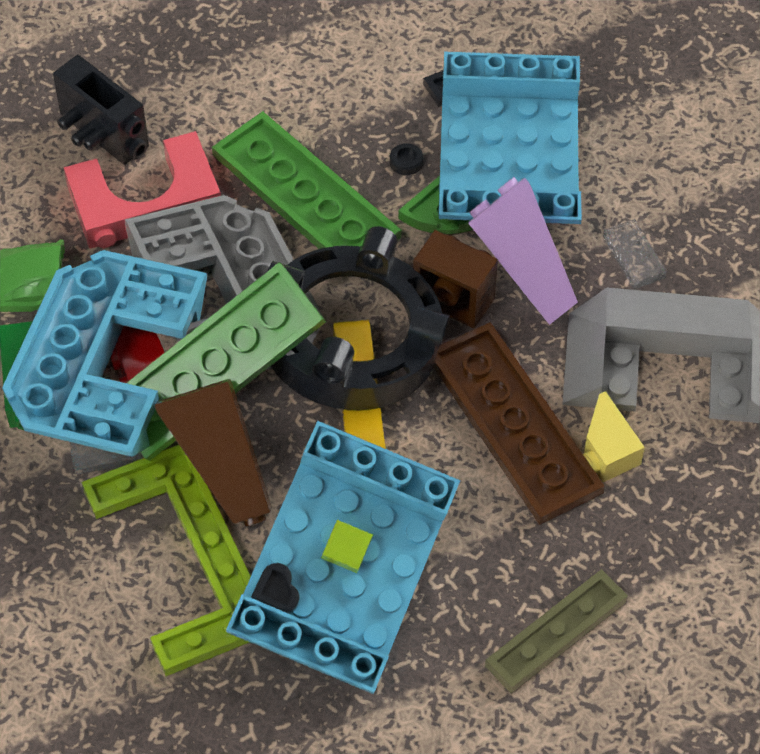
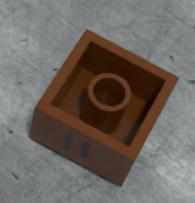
[413,230,498,329]

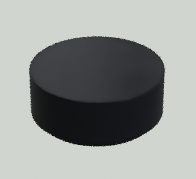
[389,143,423,175]

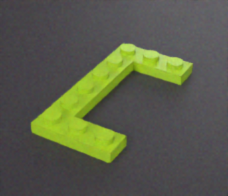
[81,445,251,676]

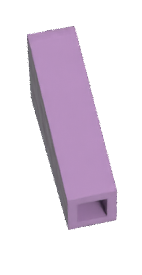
[468,177,578,325]

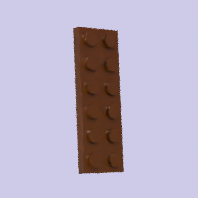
[434,322,605,525]

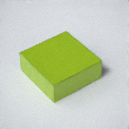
[321,520,373,573]

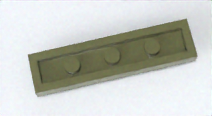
[485,569,628,694]

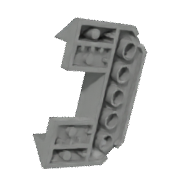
[125,195,323,370]
[562,288,760,423]

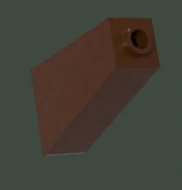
[155,378,272,526]

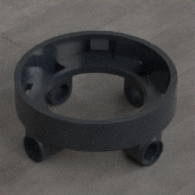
[268,226,449,410]

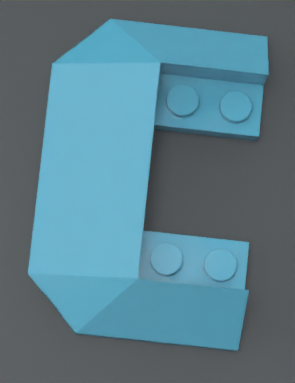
[2,250,207,457]

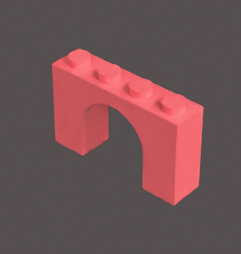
[64,131,221,249]

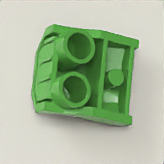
[0,240,65,312]

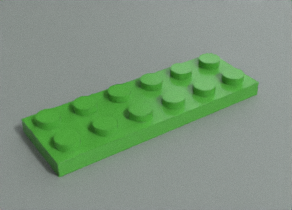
[212,111,401,249]
[127,262,326,461]

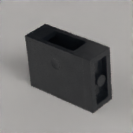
[53,54,149,165]

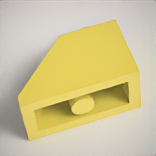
[583,391,645,482]

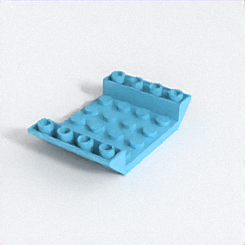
[439,52,582,224]
[226,421,460,694]

